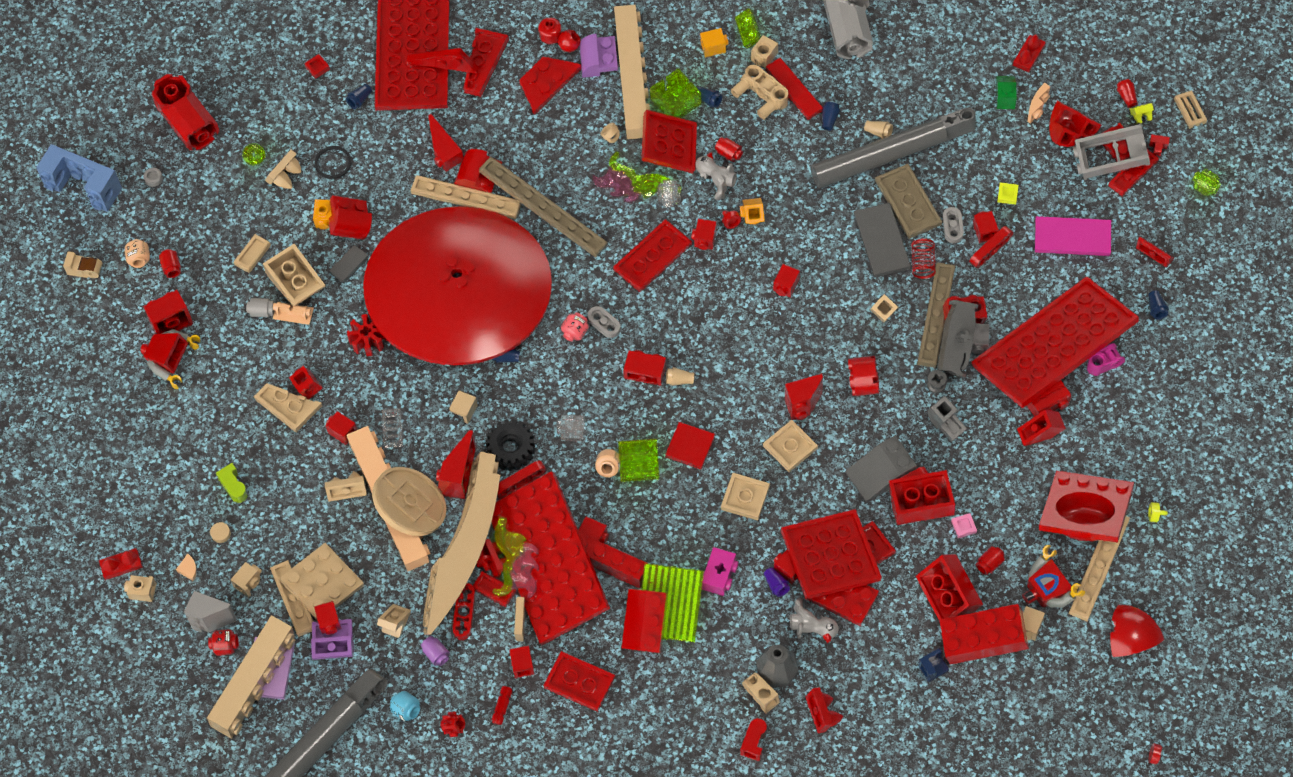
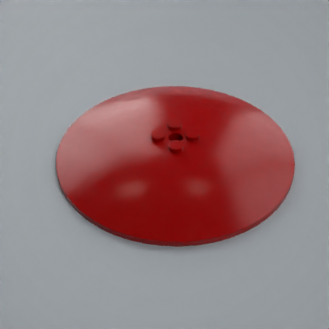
[363,206,552,365]

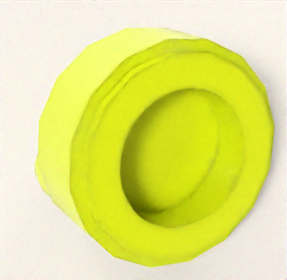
[1148,502,1168,522]

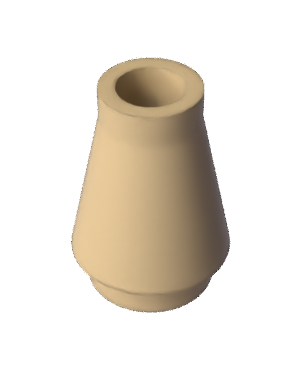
[864,120,893,138]
[666,367,694,386]

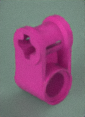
[1086,343,1125,376]

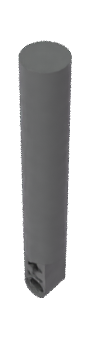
[810,108,976,189]
[265,669,388,777]

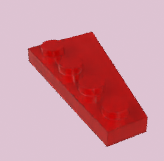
[463,28,509,97]

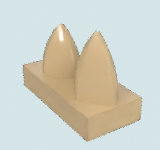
[265,150,301,189]
[325,471,367,502]

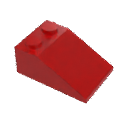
[436,430,476,499]

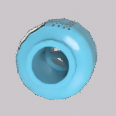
[390,691,420,721]

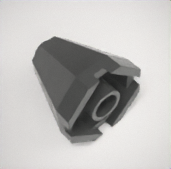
[756,644,798,688]

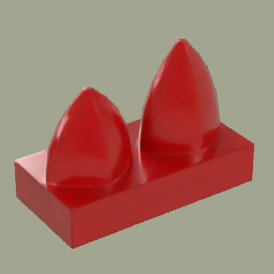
[1013,34,1046,73]
[99,548,143,580]
[805,687,844,733]

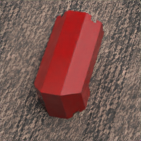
[151,74,220,150]

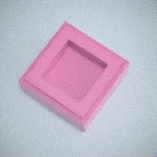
[951,513,977,538]

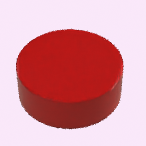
[1148,743,1162,765]

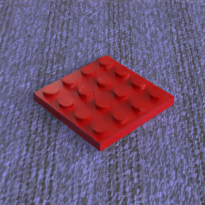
[781,509,882,600]

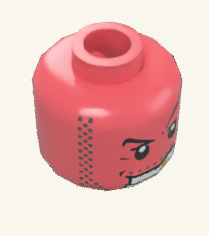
[561,312,589,342]

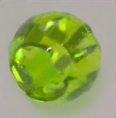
[242,143,265,166]

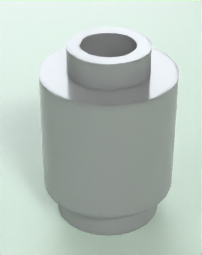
[246,298,275,317]

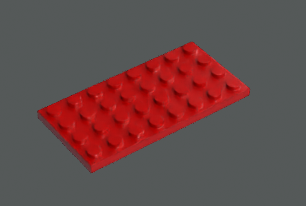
[375,0,450,111]
[971,276,1139,408]
[491,471,610,645]

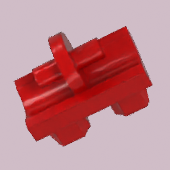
[476,539,511,578]

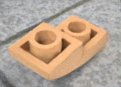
[1027,83,1050,123]

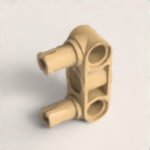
[731,65,788,120]

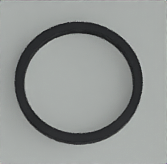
[314,146,352,179]

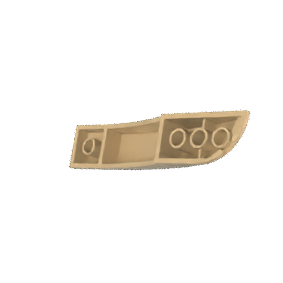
[423,452,500,635]

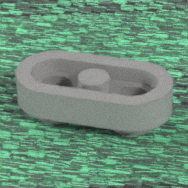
[942,207,964,243]
[588,306,620,338]

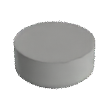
[143,168,163,187]

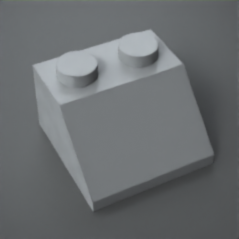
[184,591,237,633]

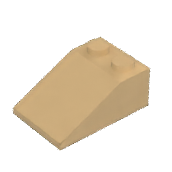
[263,244,326,307]

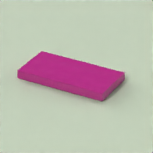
[1035,216,1111,256]

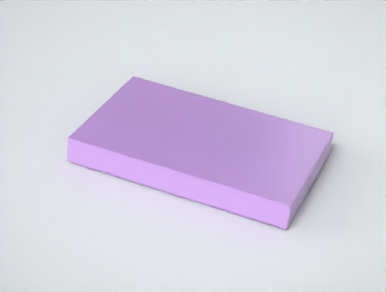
[254,637,295,700]

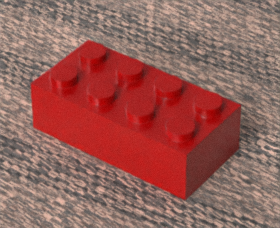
[940,604,1029,665]

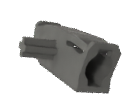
[937,300,978,378]

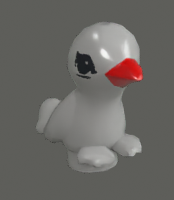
[696,152,737,201]
[790,597,839,644]

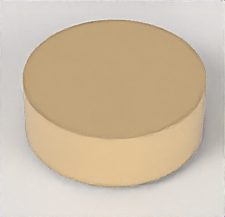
[210,522,231,543]

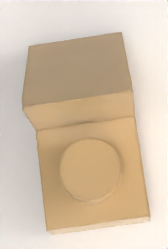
[377,604,411,638]

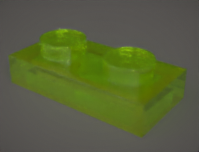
[735,8,761,49]

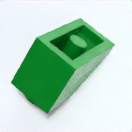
[996,76,1017,109]

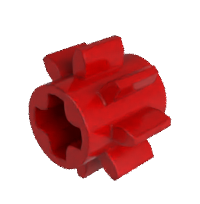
[440,711,465,737]

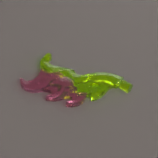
[593,151,677,203]
[493,517,539,598]

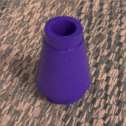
[764,568,790,597]

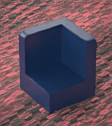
[918,648,949,682]

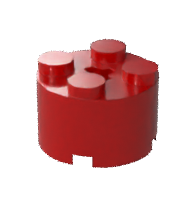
[848,356,879,396]

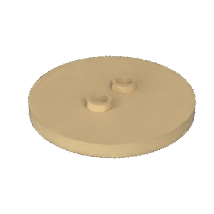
[372,467,446,536]

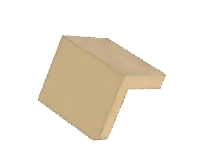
[449,391,478,424]

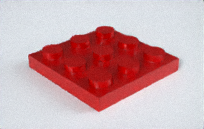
[641,110,697,173]

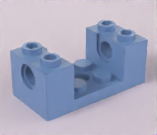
[36,144,122,212]

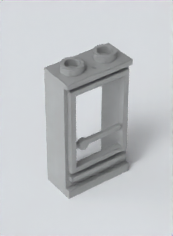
[1073,124,1150,180]

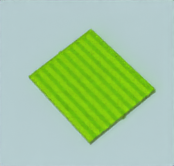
[641,563,704,642]

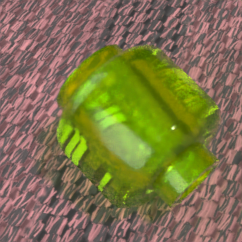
[1192,169,1221,196]

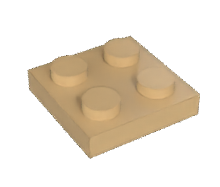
[763,420,818,472]
[721,473,770,521]

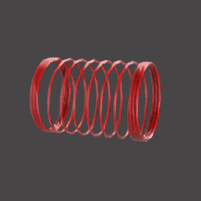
[912,239,936,279]

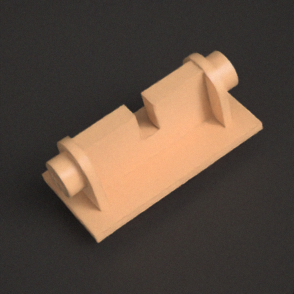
[273,302,314,325]

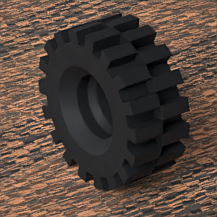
[486,419,535,471]

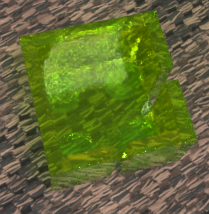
[650,68,701,118]

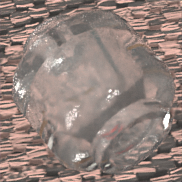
[657,180,682,207]

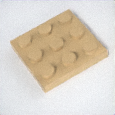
[280,543,364,621]

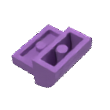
[580,34,618,78]
[311,619,354,660]

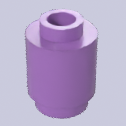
[421,636,450,666]

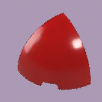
[1049,100,1102,147]
[1110,605,1164,657]

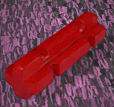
[491,686,512,725]

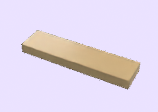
[270,560,314,637]

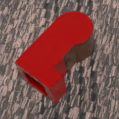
[740,718,767,761]

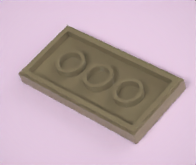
[875,164,942,239]

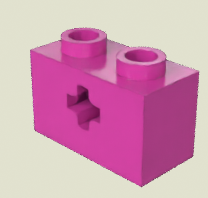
[701,547,739,596]

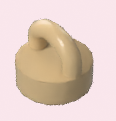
[600,123,620,143]

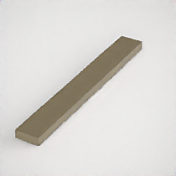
[479,157,608,258]

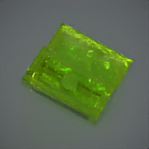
[618,439,659,482]

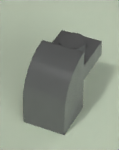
[928,396,967,442]

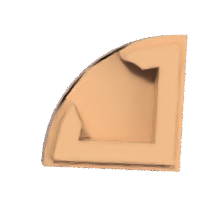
[176,554,196,581]

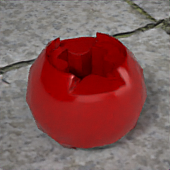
[558,29,580,52]

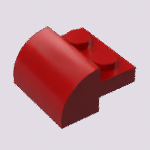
[454,149,502,193]
[329,195,372,240]

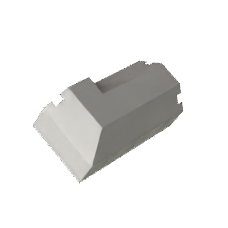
[823,0,873,60]

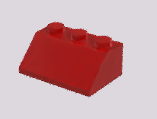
[889,470,955,525]
[915,554,983,622]
[621,589,668,653]

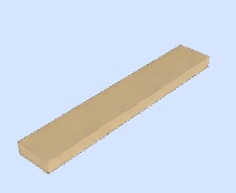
[410,175,522,219]
[1069,516,1130,622]

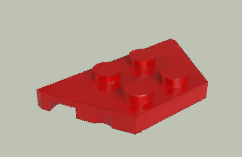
[519,56,581,115]

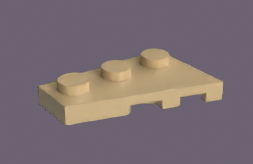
[254,383,322,433]

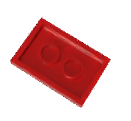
[808,585,879,627]
[543,651,615,712]

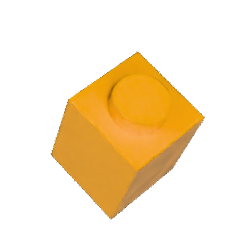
[700,28,728,57]

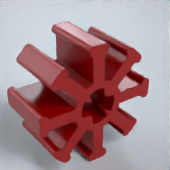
[347,314,386,357]

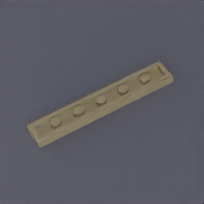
[917,263,955,368]

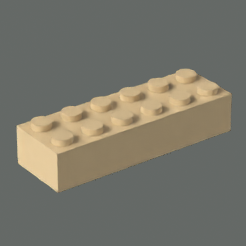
[207,615,296,739]

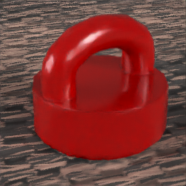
[722,210,741,229]

